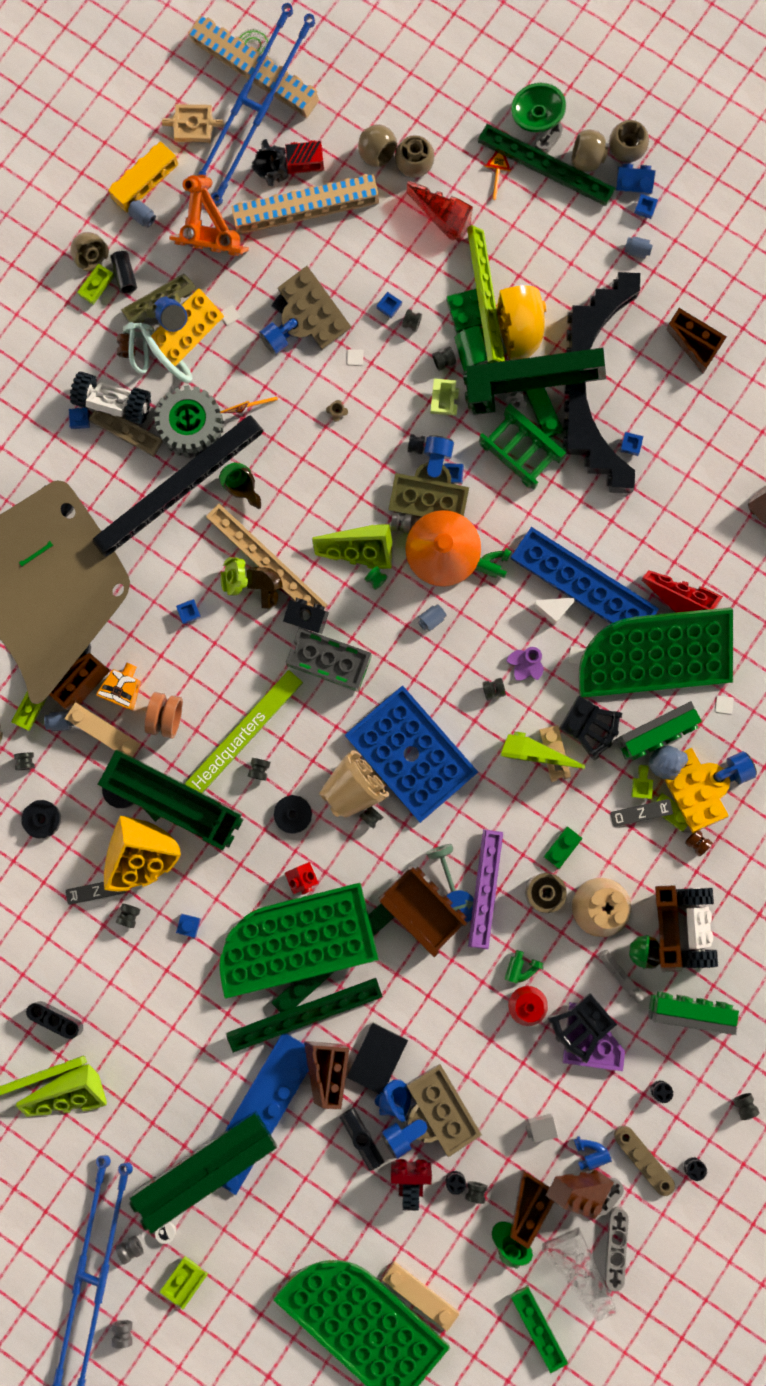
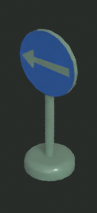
[426,844,474,923]

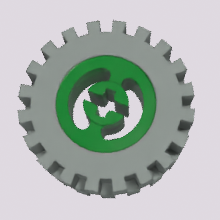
[154,385,224,458]

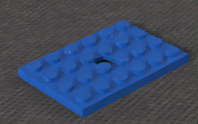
[345,685,478,823]

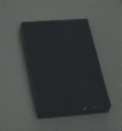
[346,1022,408,1094]

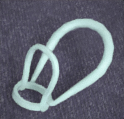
[123,322,193,383]

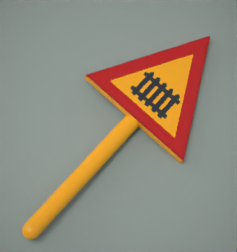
[485,152,511,200]
[220,397,278,413]

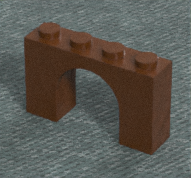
[655,885,682,972]

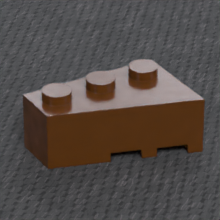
[304,1041,350,1110]
[510,1169,554,1249]

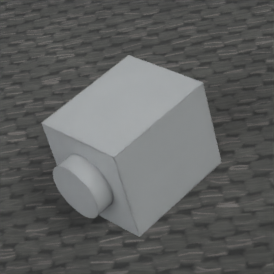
[526,1114,558,1143]

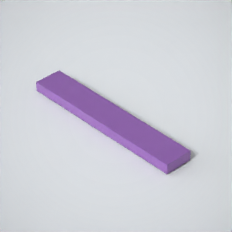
[468,829,503,949]

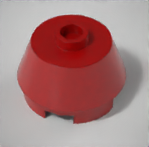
[508,986,548,1026]

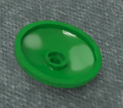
[511,83,566,132]

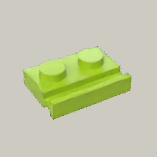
[160,1256,208,1310]

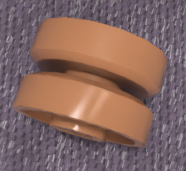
[145,692,183,739]

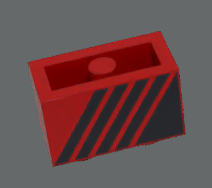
[285,140,324,174]

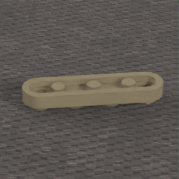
[614,1125,675,1196]

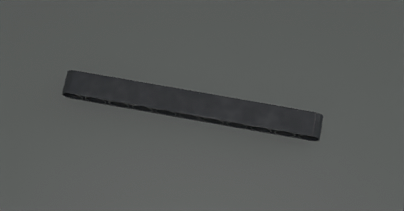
[92,415,264,557]

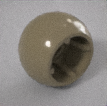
[609,120,649,163]
[358,124,397,167]
[571,129,608,172]
[395,135,435,178]

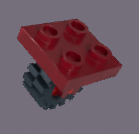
[391,1159,432,1211]

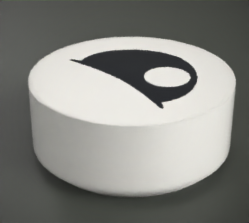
[155,1222,176,1244]

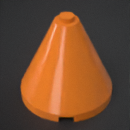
[405,510,481,587]

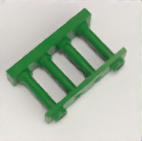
[479,404,566,490]

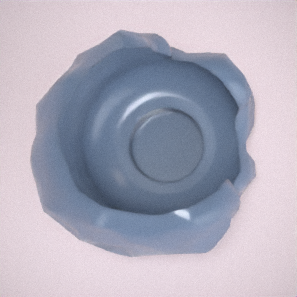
[648,745,688,780]

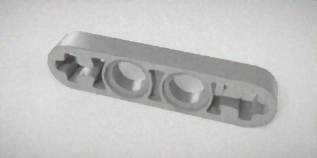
[605,1207,629,1291]

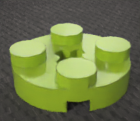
[220,557,248,596]

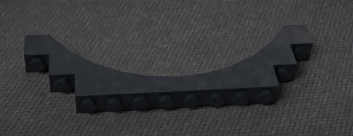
[562,272,641,494]

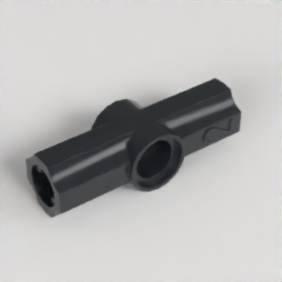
[339,1108,385,1171]

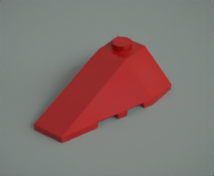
[641,570,723,613]

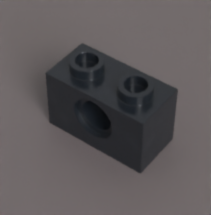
[283,597,329,634]

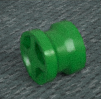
[364,566,388,590]

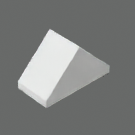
[534,598,574,625]

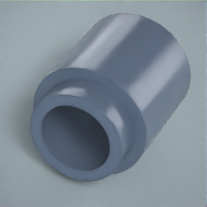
[128,200,156,227]
[624,236,653,259]
[418,604,447,631]
[44,711,74,731]

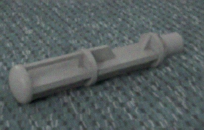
[599,950,644,1003]

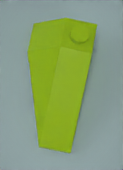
[312,524,392,569]
[501,731,585,769]
[16,1064,107,1117]

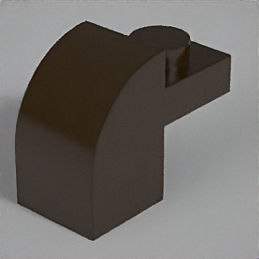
[246,567,283,609]

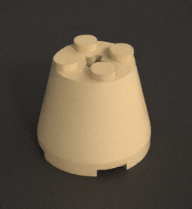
[319,750,389,818]
[572,878,631,937]

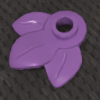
[507,647,544,681]

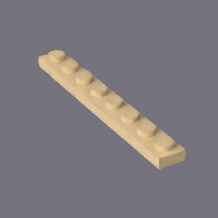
[206,504,328,616]

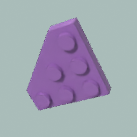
[562,1002,625,1071]

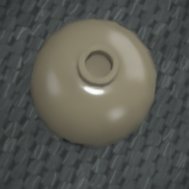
[70,232,109,272]

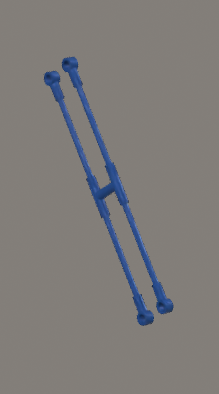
[197,3,316,206]
[51,1155,133,1386]

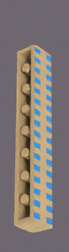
[188,15,319,118]
[231,174,379,235]

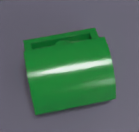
[454,326,489,372]

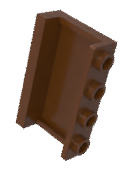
[378,866,468,958]

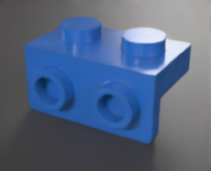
[615,163,656,194]

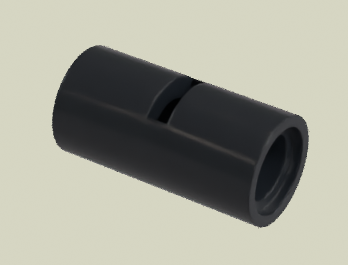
[110,251,137,294]

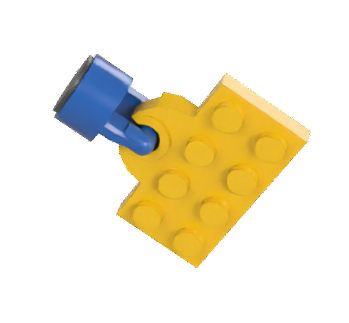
[664,748,757,833]

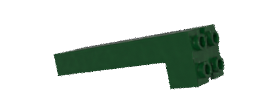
[463,348,606,415]
[97,750,244,850]
[129,1111,277,1234]

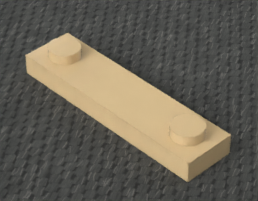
[64,702,141,757]
[382,1261,459,1332]

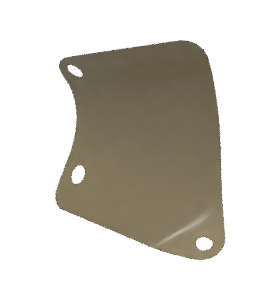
[0,480,130,704]

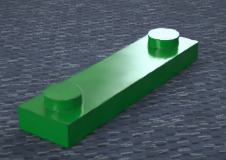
[524,388,563,438]
[510,1285,568,1374]

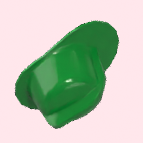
[491,1221,533,1269]

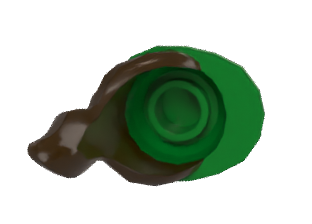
[219,463,261,509]
[629,935,660,970]

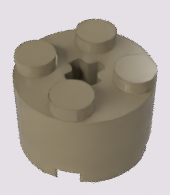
[525,873,567,913]

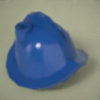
[374,1079,411,1122]

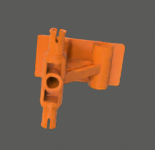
[169,175,249,256]

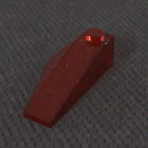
[407,181,473,242]

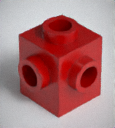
[285,862,319,895]

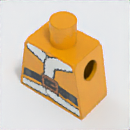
[96,662,141,711]

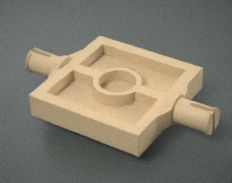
[162,104,224,142]

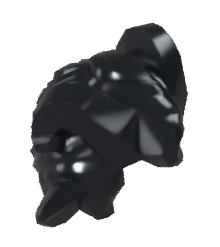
[251,139,289,187]

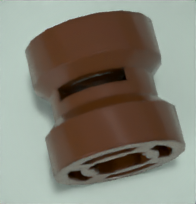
[117,333,136,358]
[685,830,713,857]

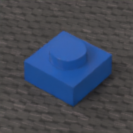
[634,194,658,219]
[377,292,402,319]
[69,408,90,429]
[620,432,644,456]
[444,463,464,484]
[176,599,201,624]
[176,913,201,938]

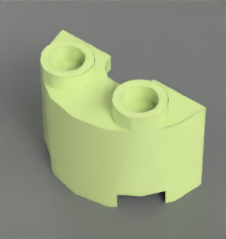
[430,379,459,416]

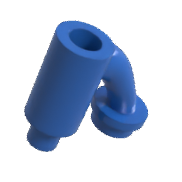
[574,1136,612,1170]

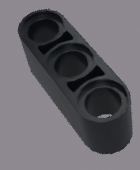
[26,1001,83,1039]

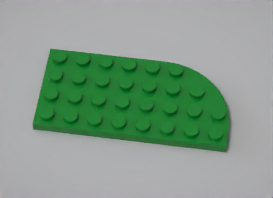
[579,607,733,698]
[220,883,379,999]
[273,1260,450,1386]

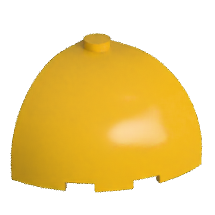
[496,286,547,361]
[104,815,181,891]

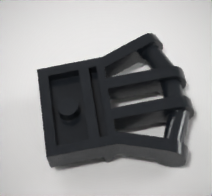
[559,696,623,761]
[547,993,617,1063]

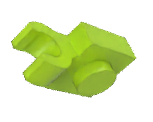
[631,765,653,799]

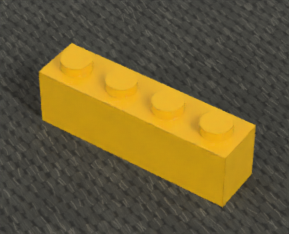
[108,141,178,213]

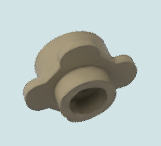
[326,400,348,422]

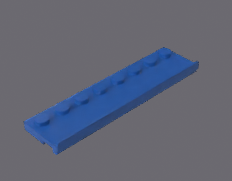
[222,1033,309,1195]

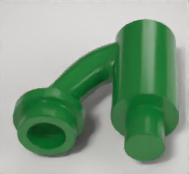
[475,548,511,578]
[504,950,544,983]

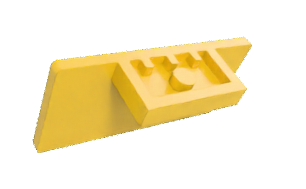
[151,289,224,366]

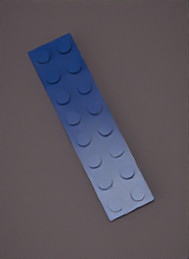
[510,527,659,624]

